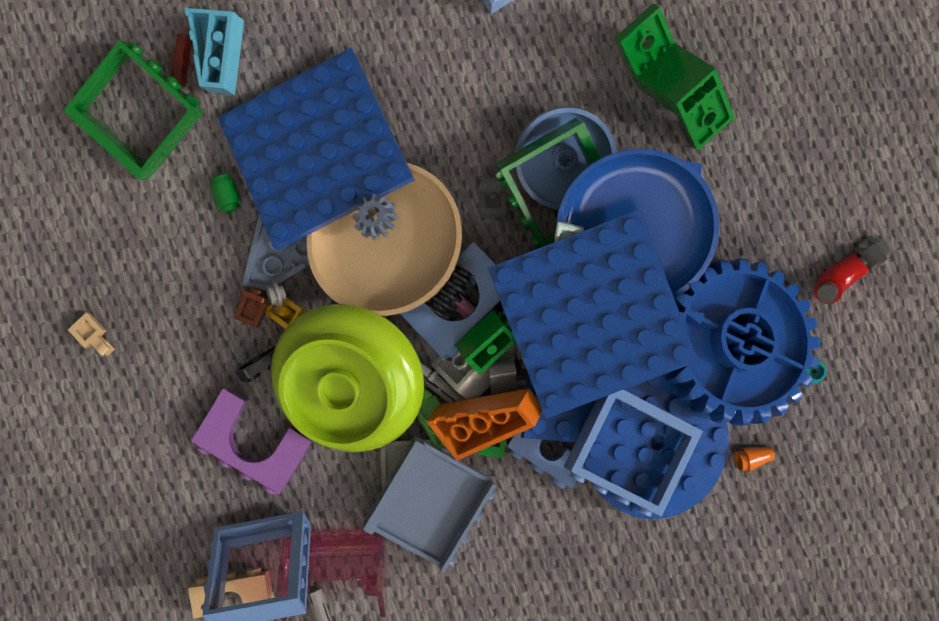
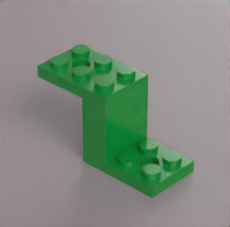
[614,3,735,151]

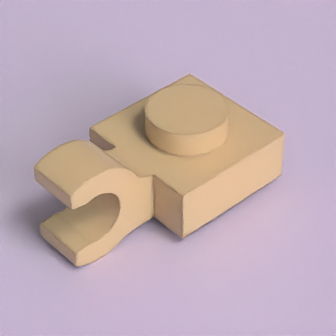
[68,312,115,356]

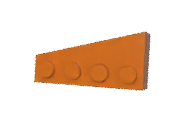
[426,388,543,461]

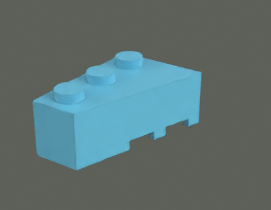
[185,8,244,95]

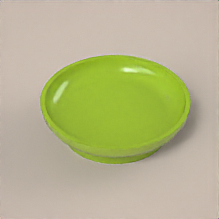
[271,304,424,452]

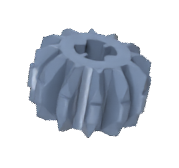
[352,194,398,240]

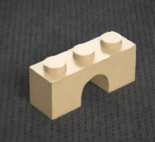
[188,567,273,619]

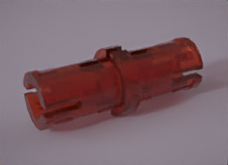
[171,33,192,88]

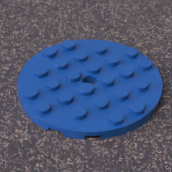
[583,373,729,519]

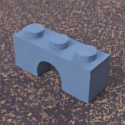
[507,433,585,489]

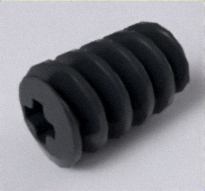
[425,262,475,319]

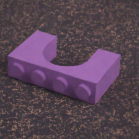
[191,387,313,494]

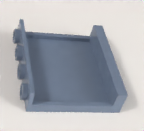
[363,435,496,574]

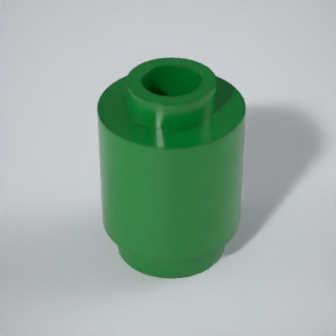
[210,174,242,214]

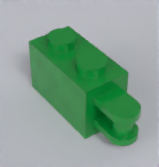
[454,310,516,374]

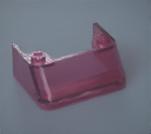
[275,529,387,621]

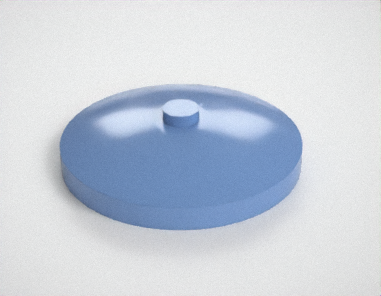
[515,106,616,209]

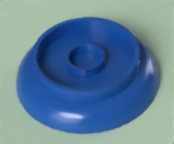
[556,149,719,295]

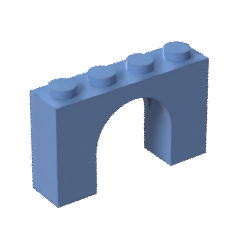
[401,242,502,359]

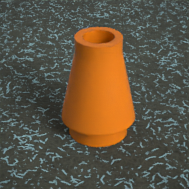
[734,446,775,473]

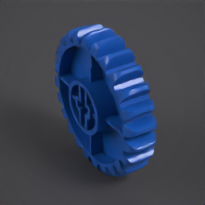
[665,258,820,426]

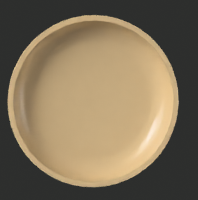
[307,163,462,316]

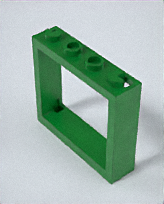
[63,40,205,180]
[495,118,601,250]

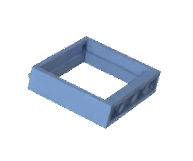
[564,390,703,517]
[201,511,311,621]

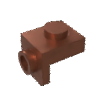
[234,287,269,328]

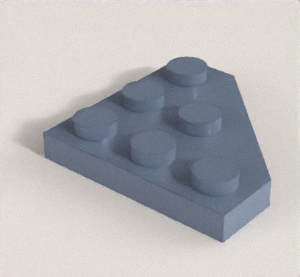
[242,215,310,291]

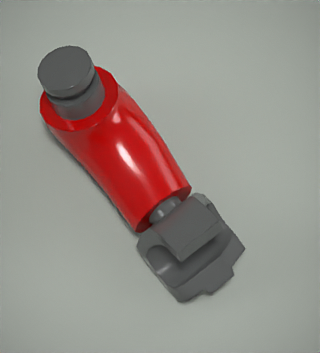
[814,236,891,304]

